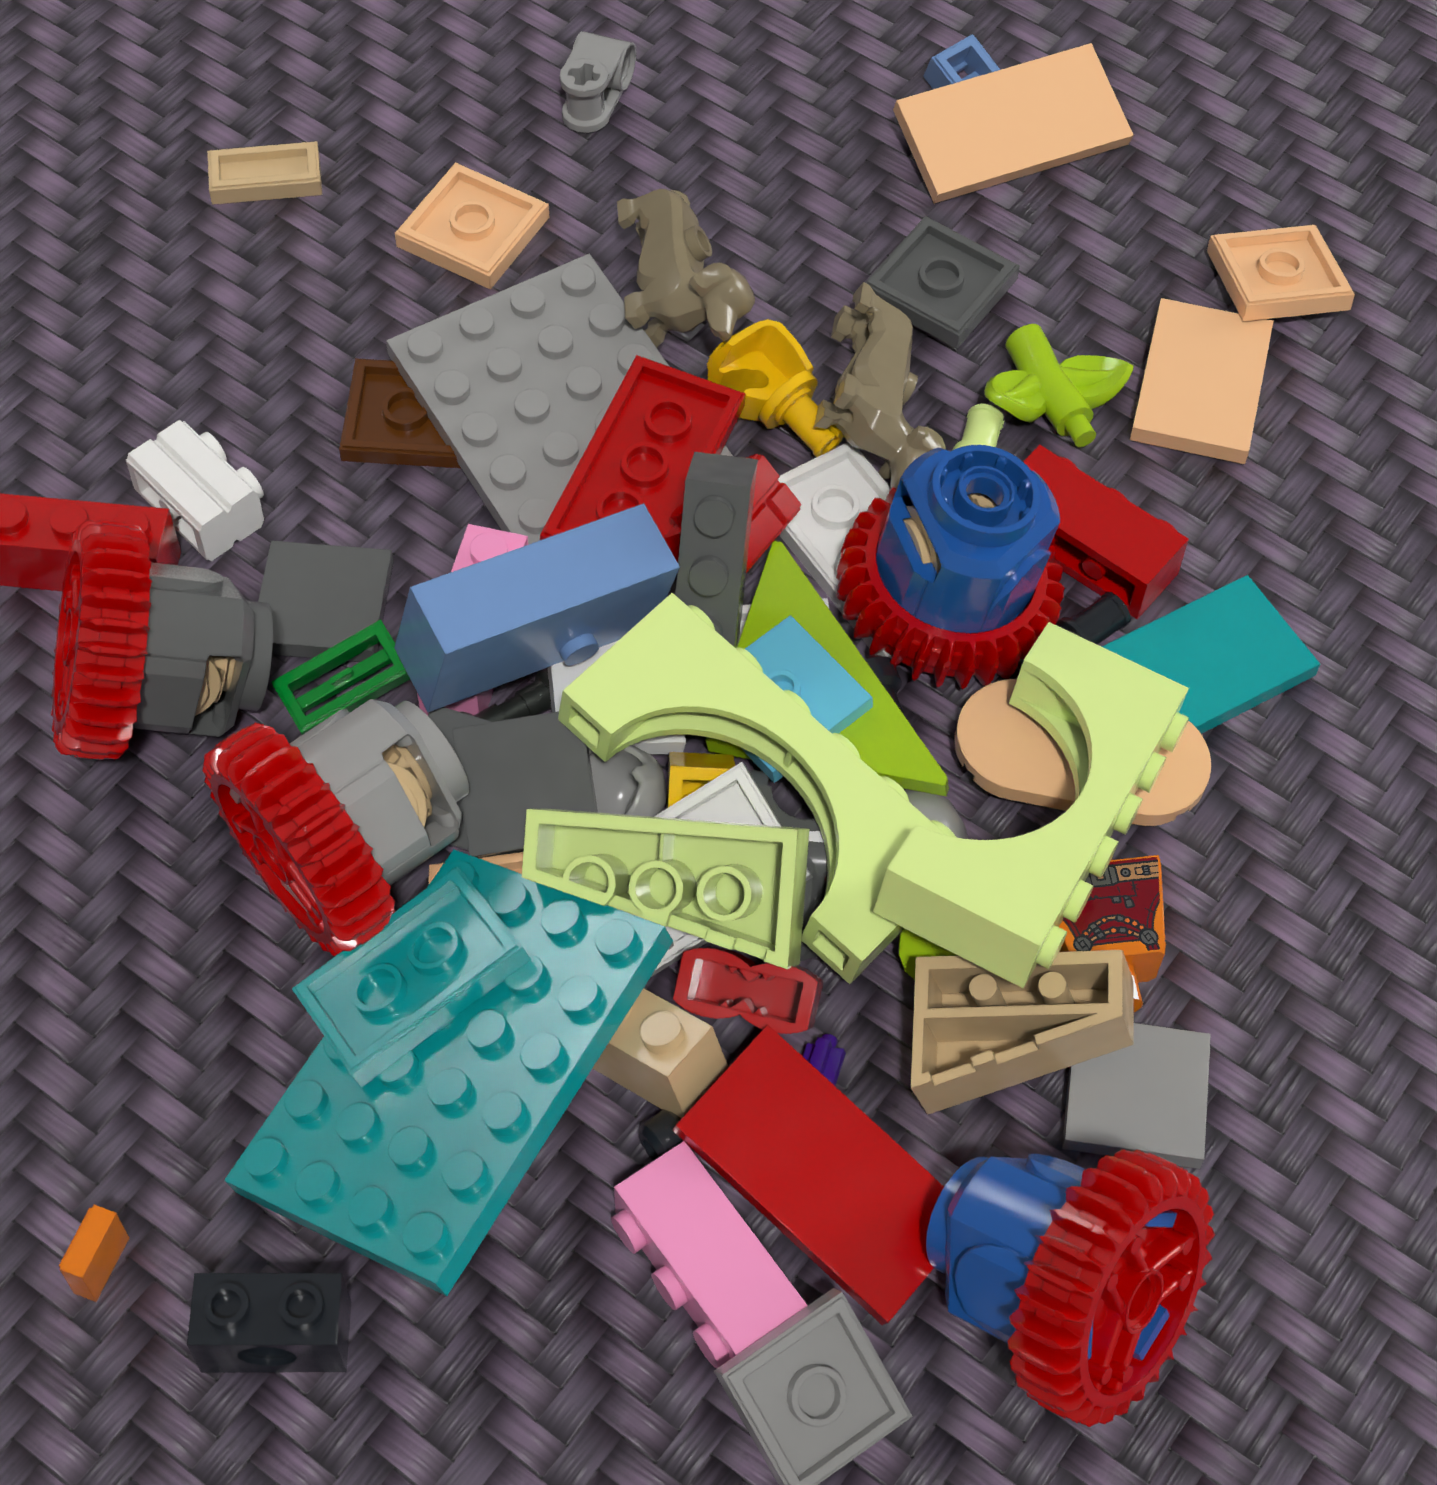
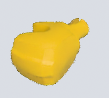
[707,319,844,457]

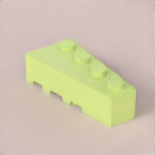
[522,809,810,970]

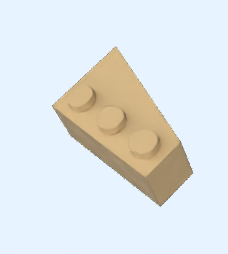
[911,950,1134,1115]

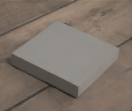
[1062,1023,1211,1169]
[714,1288,913,1485]

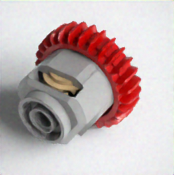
[202,699,469,956]

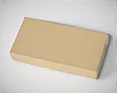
[207,141,323,205]

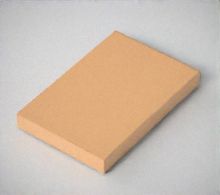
[1130,298,1273,464]

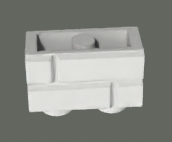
[126,420,264,561]

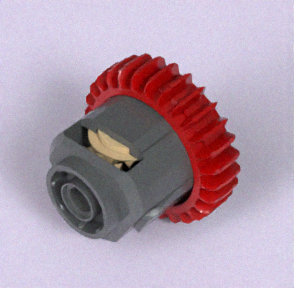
[51,520,273,760]

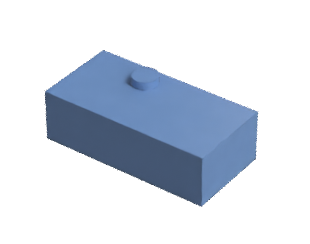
[394,503,680,713]

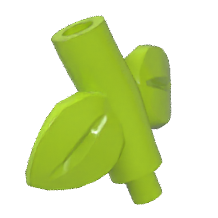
[984,324,1133,447]

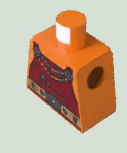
[1059,855,1166,1012]

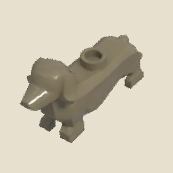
[617,189,755,348]
[814,282,946,489]

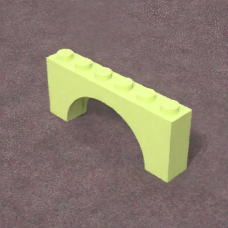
[558,593,956,984]
[873,622,1189,988]

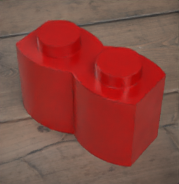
[673,948,824,1034]

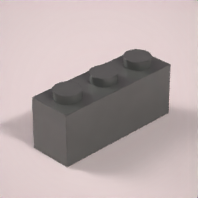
[675,452,758,648]

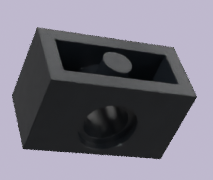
[187,1273,351,1373]

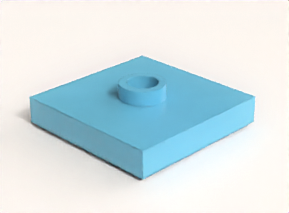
[740,615,873,783]

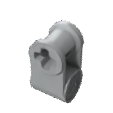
[560,31,636,133]

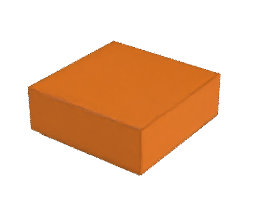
[59,1204,129,1302]

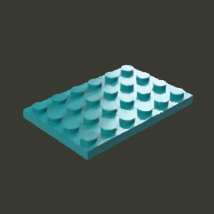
[224,849,673,1296]

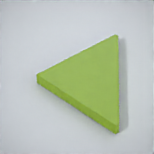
[706,541,949,797]

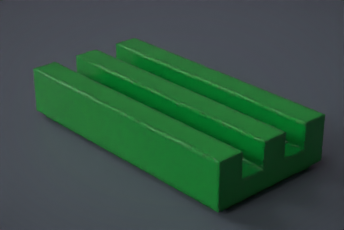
[271,619,410,735]

